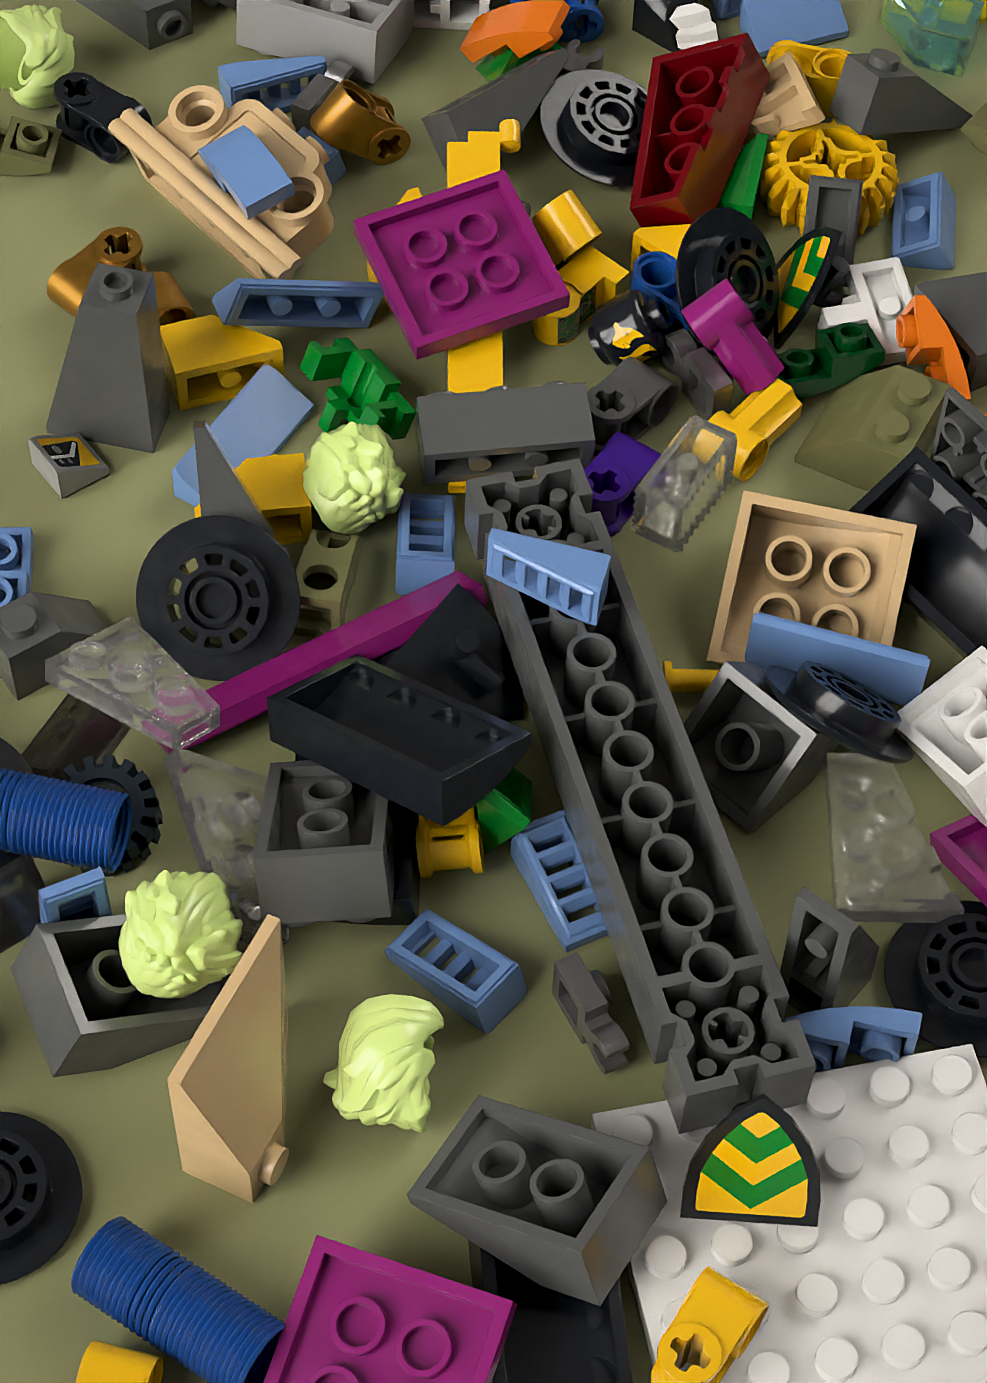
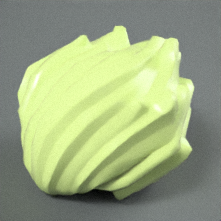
[0,4,75,109]
[303,422,406,535]
[118,870,243,998]
[323,994,444,1133]

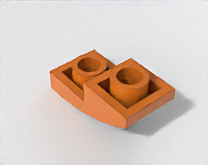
[460,0,570,63]
[896,295,971,401]

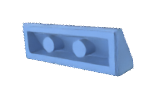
[212,278,384,328]
[172,363,314,507]
[745,612,931,706]

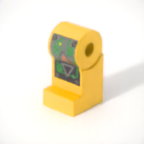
[532,245,630,346]

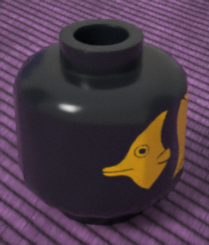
[588,289,673,367]

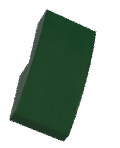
[776,322,886,400]

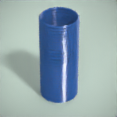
[0,768,132,873]
[71,1216,285,1383]

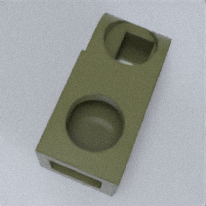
[293,529,361,638]

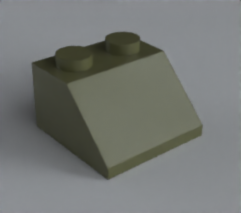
[794,365,950,492]

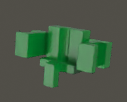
[299,337,416,440]

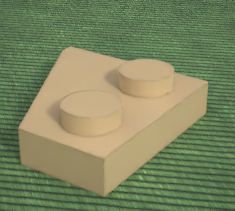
[742,51,826,145]

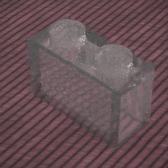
[630,415,738,552]

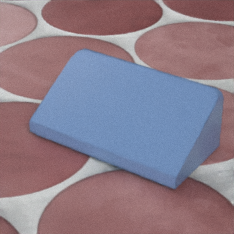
[739,0,849,58]
[891,171,956,270]

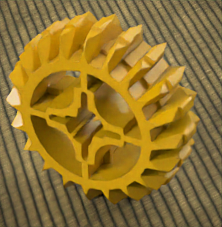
[759,117,899,236]

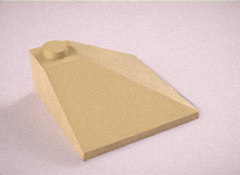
[707,490,917,670]
[167,914,289,1204]

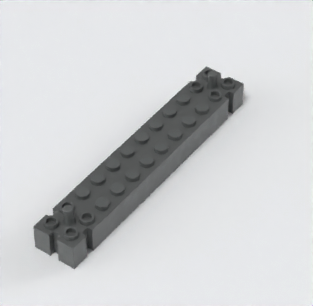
[464,458,817,1134]

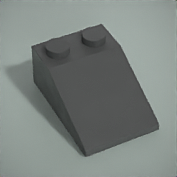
[252,760,395,927]
[11,914,231,1078]
[407,1095,668,1306]

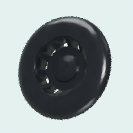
[540,69,648,187]
[675,207,779,357]
[136,515,300,681]
[764,661,914,764]
[884,901,987,1058]
[0,1112,82,1285]

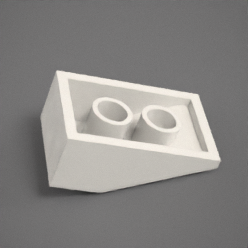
[896,646,987,827]

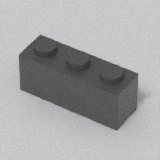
[415,381,595,485]

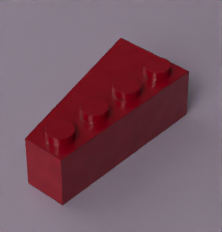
[629,33,770,227]

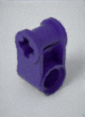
[584,432,669,537]

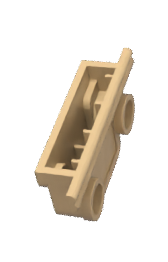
[108,85,334,280]

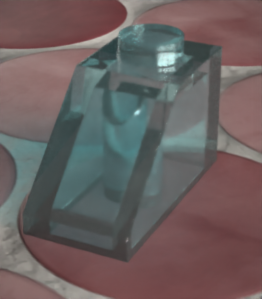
[880,0,985,77]

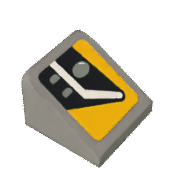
[28,433,110,499]

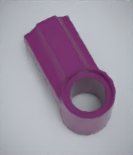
[681,278,785,395]

